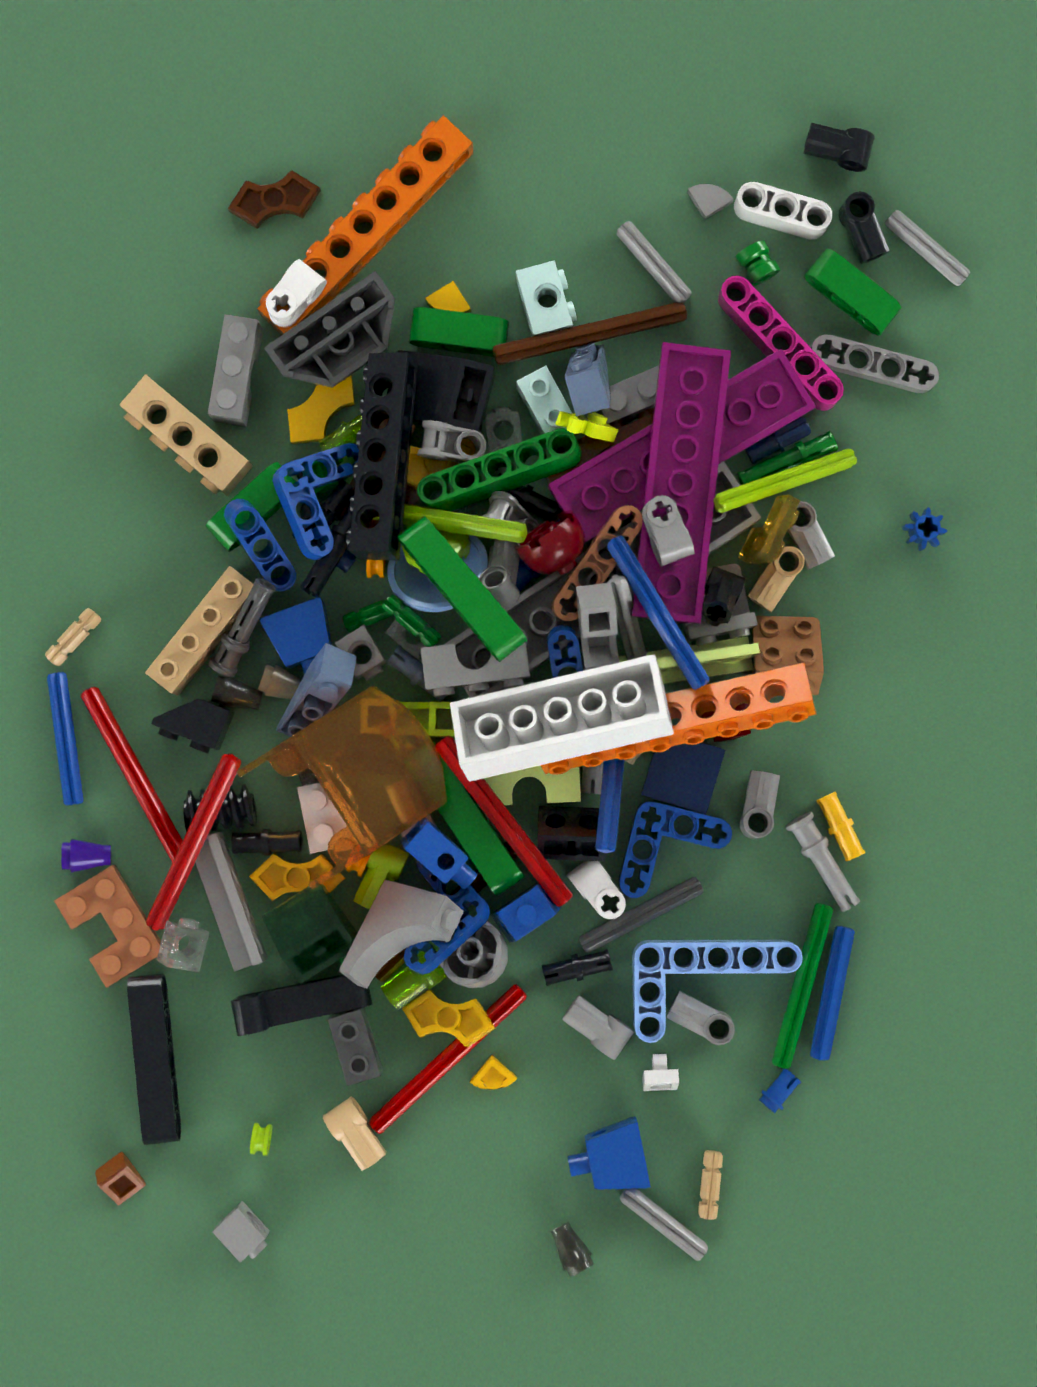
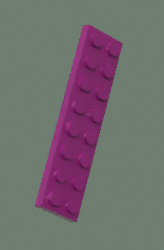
[631,342,731,625]
[547,349,816,544]

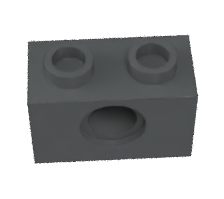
[328,1007,383,1086]

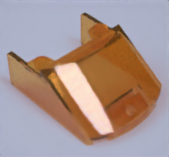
[236,686,447,889]

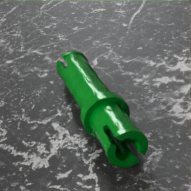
[737,431,838,485]

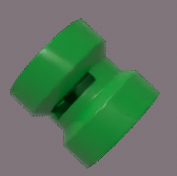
[735,240,781,286]

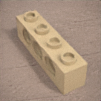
[119,374,253,496]
[145,566,254,696]

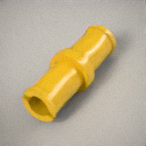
[816,791,866,862]

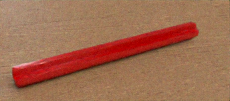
[81,687,183,863]
[435,735,573,907]
[146,753,241,931]
[368,984,527,1134]

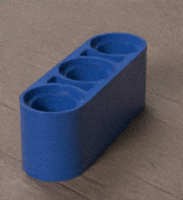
[224,499,296,591]

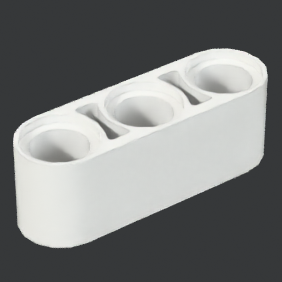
[734,182,832,240]

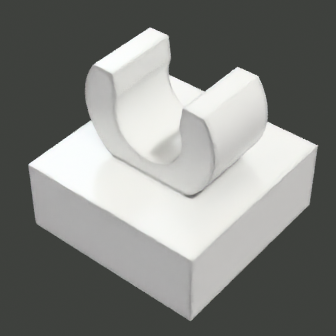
[642,1054,679,1091]

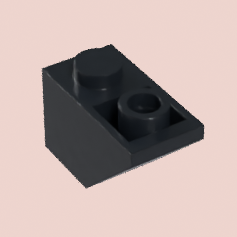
[151,699,235,753]

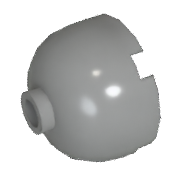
[438,920,508,988]

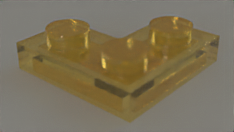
[738,494,801,564]

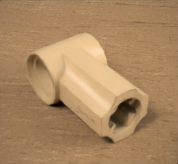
[747,546,804,612]
[323,1096,387,1171]

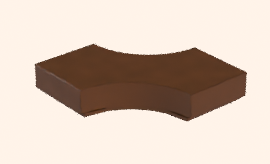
[228,170,321,229]

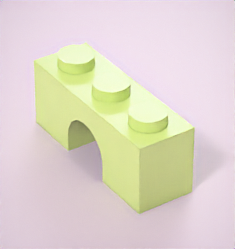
[478,765,581,807]

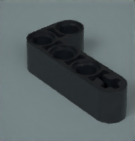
[231,974,372,1036]

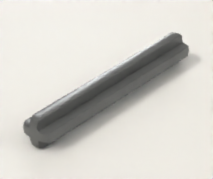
[579,877,704,953]

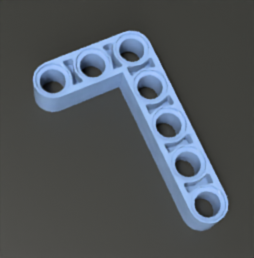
[632,939,803,1043]

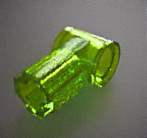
[380,944,447,1010]

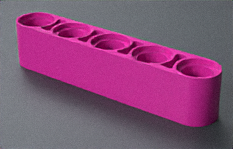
[718,276,844,411]

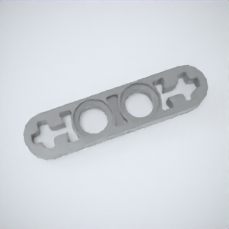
[810,334,939,393]

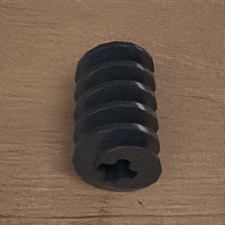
[183,784,257,832]

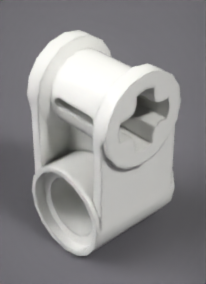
[266,259,327,328]
[566,861,626,919]

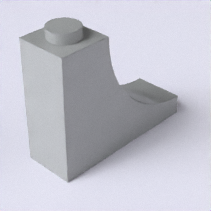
[339,880,464,988]

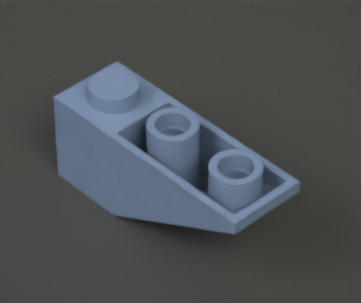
[565,343,611,416]
[276,643,357,743]

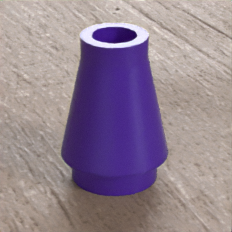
[61,839,111,873]

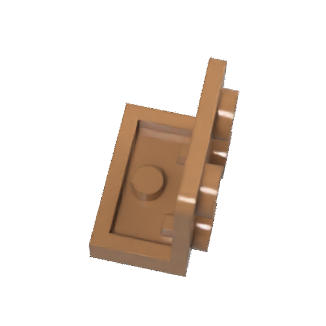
[752,616,824,695]

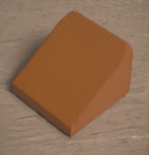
[95,1152,146,1206]

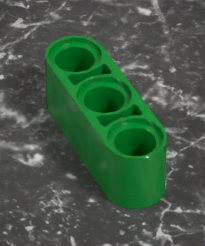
[804,248,901,336]
[409,307,509,357]
[206,461,296,552]

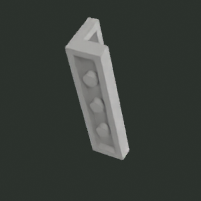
[195,832,268,972]

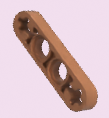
[551,505,643,621]

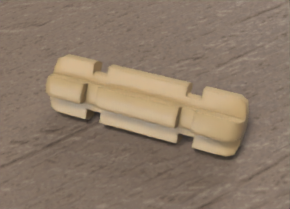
[45,608,101,666]
[698,1150,723,1220]

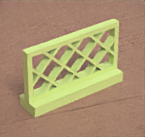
[618,637,760,684]

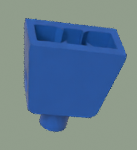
[260,597,333,675]
[401,815,477,889]
[490,882,562,943]
[567,1116,651,1190]

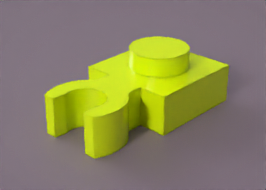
[555,411,618,442]

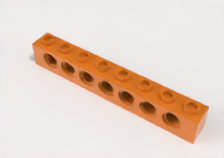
[257,115,473,335]
[540,663,816,775]

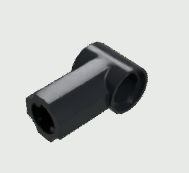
[803,123,875,172]
[838,191,890,264]
[702,566,746,627]

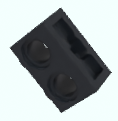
[537,806,606,861]

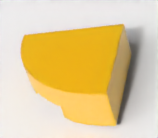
[425,281,471,313]
[469,1055,517,1090]

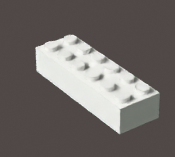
[450,654,674,782]

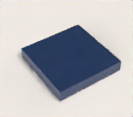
[641,743,726,815]

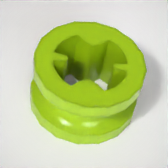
[250,1123,272,1156]

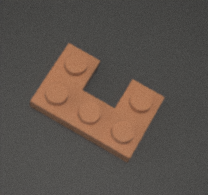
[54,865,167,988]

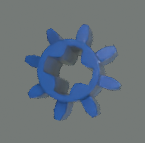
[902,508,947,551]

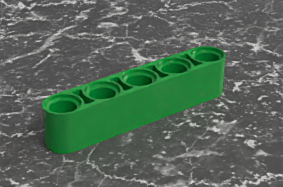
[417,428,582,511]
[397,516,527,662]
[405,740,525,896]

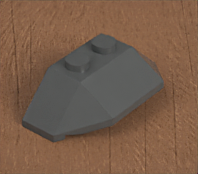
[264,271,395,388]

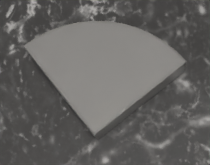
[687,184,734,220]

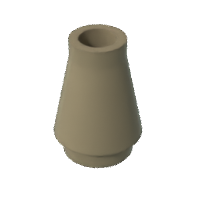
[257,664,301,699]

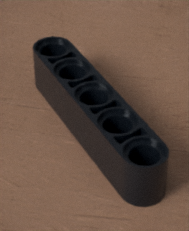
[127,974,181,1145]

